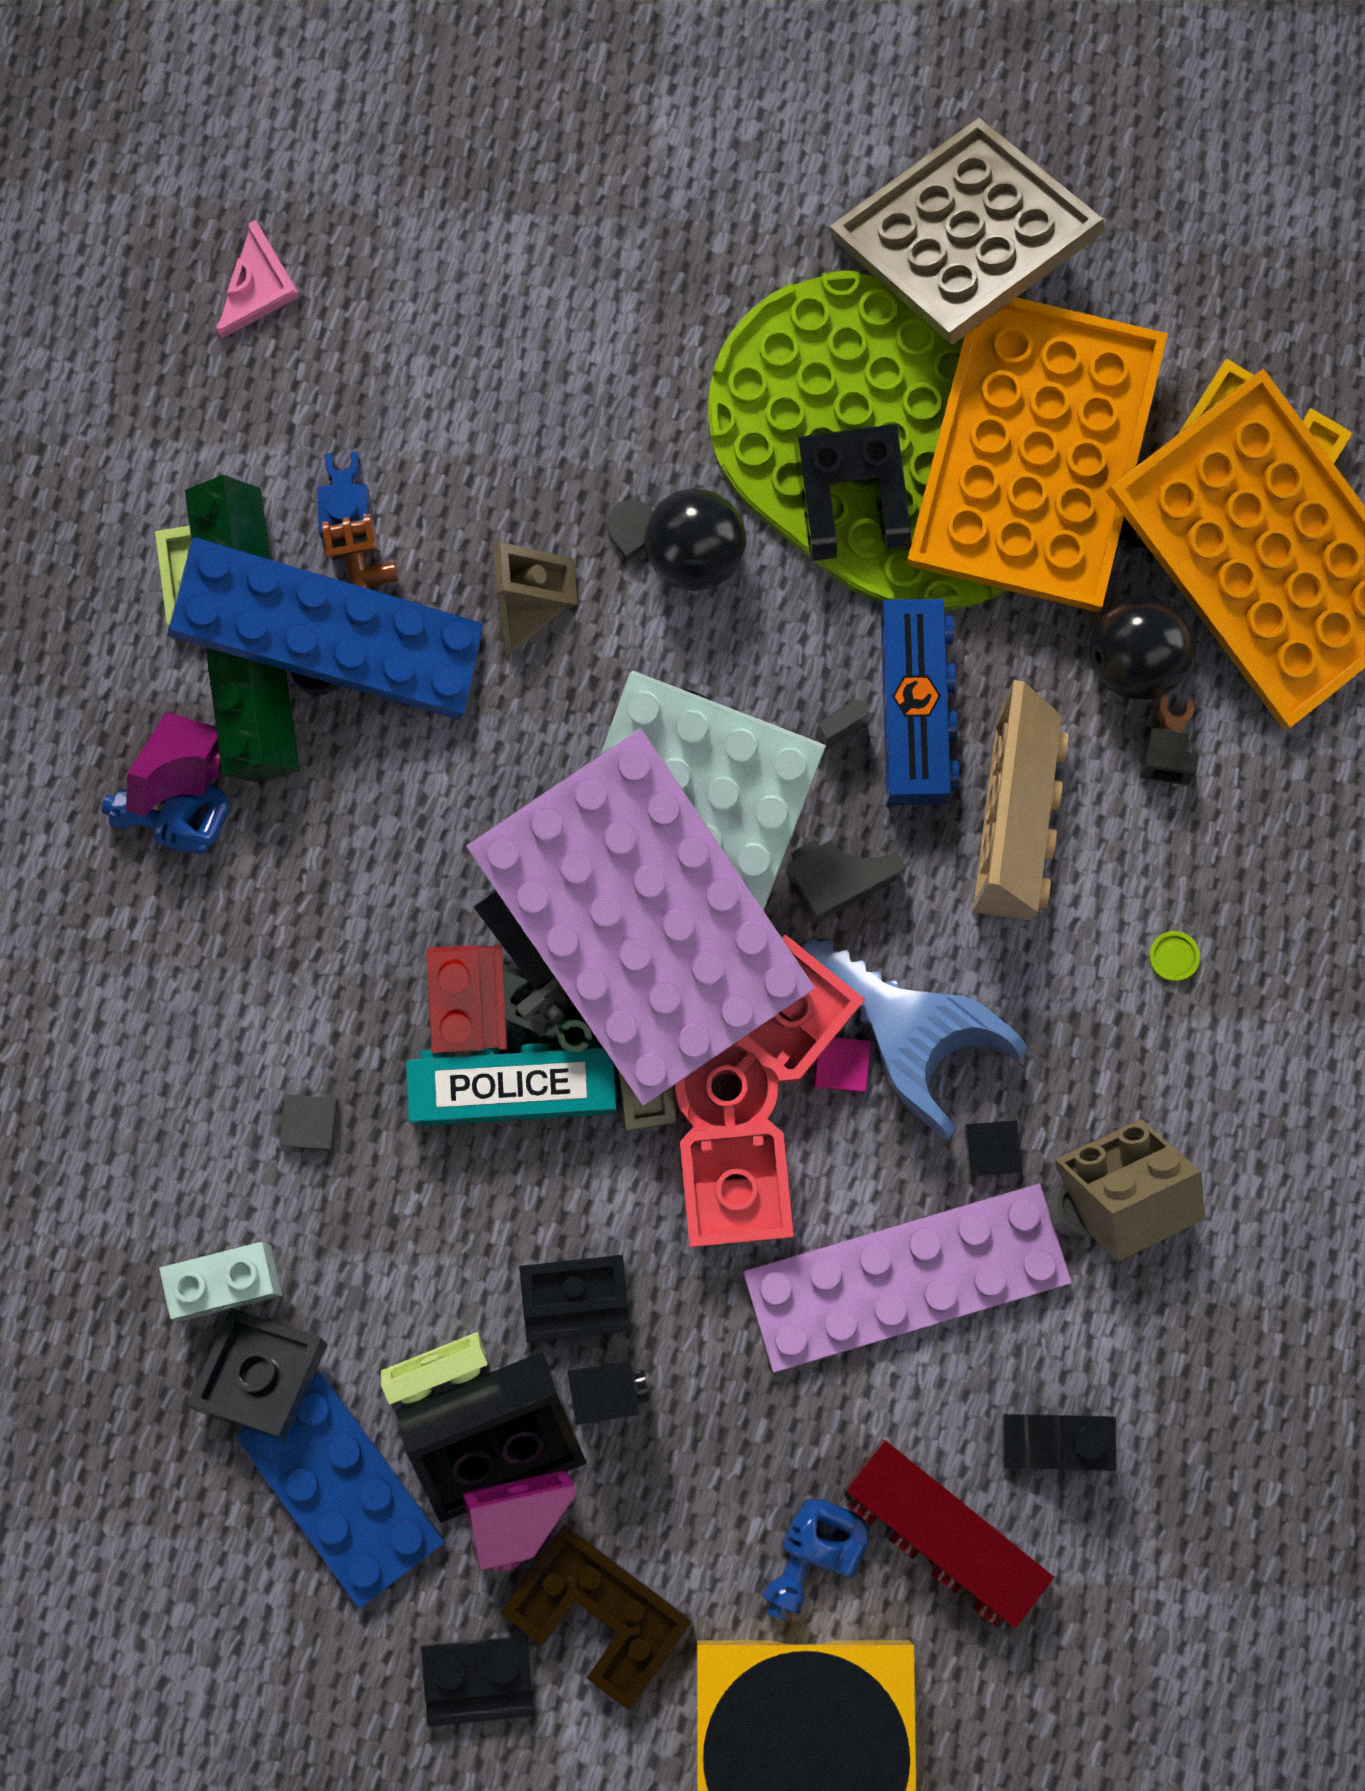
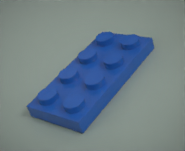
[235,1372,446,1609]

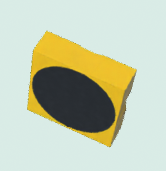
[697,1640,916,1791]

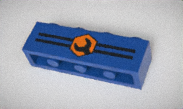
[880,599,959,805]

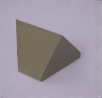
[493,542,578,657]

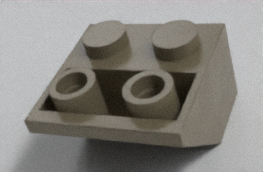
[1055,1119,1205,1261]

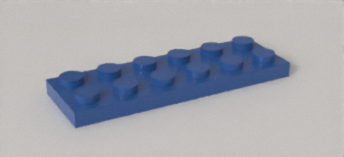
[167,537,484,720]

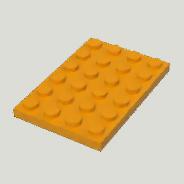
[906,297,1168,613]
[1105,368,1365,729]

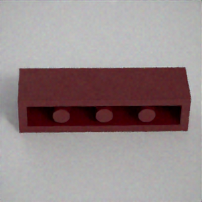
[843,1440,1055,1629]

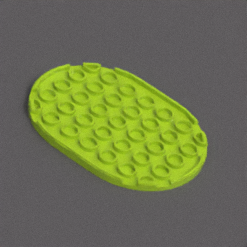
[708,271,1007,611]

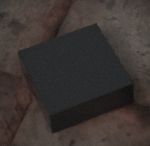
[964,1120,1023,1177]

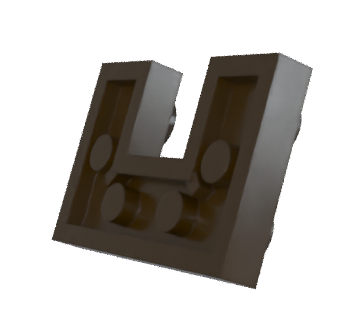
[500,1524,693,1711]

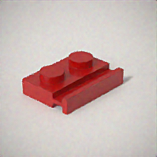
[426,944,507,1053]

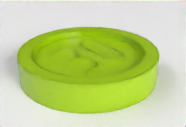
[1149,931,1200,982]

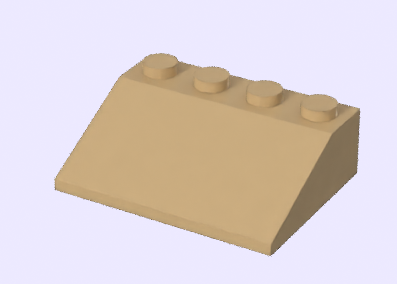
[972,680,1068,921]

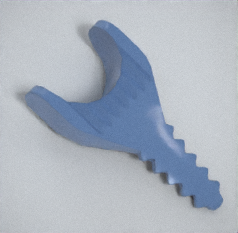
[802,939,1027,1141]

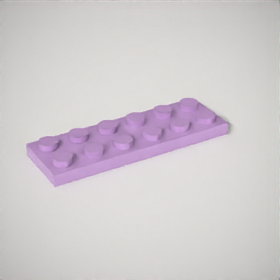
[743,1183,1072,1373]

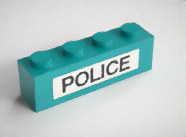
[406,1040,617,1127]

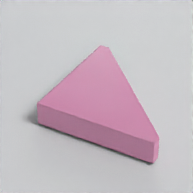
[216,220,299,339]

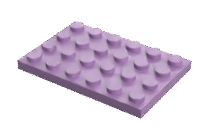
[466,728,815,1106]

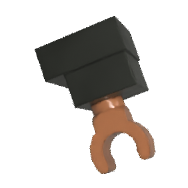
[1139,695,1199,785]

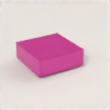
[814,1038,870,1093]

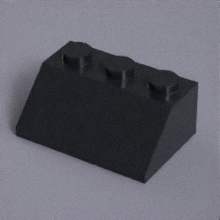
[395,1351,587,1523]

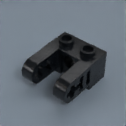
[794,424,911,561]

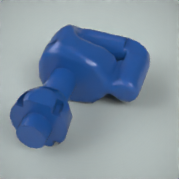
[101,785,230,855]
[762,1498,870,1621]

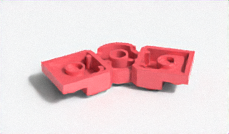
[675,934,865,1247]

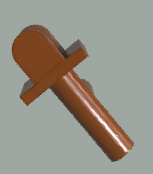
[322,513,399,589]

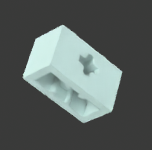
[159,1242,282,1321]

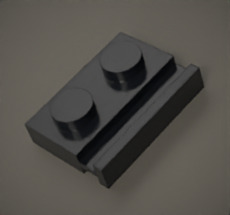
[519,1255,631,1343]
[421,1635,535,1727]

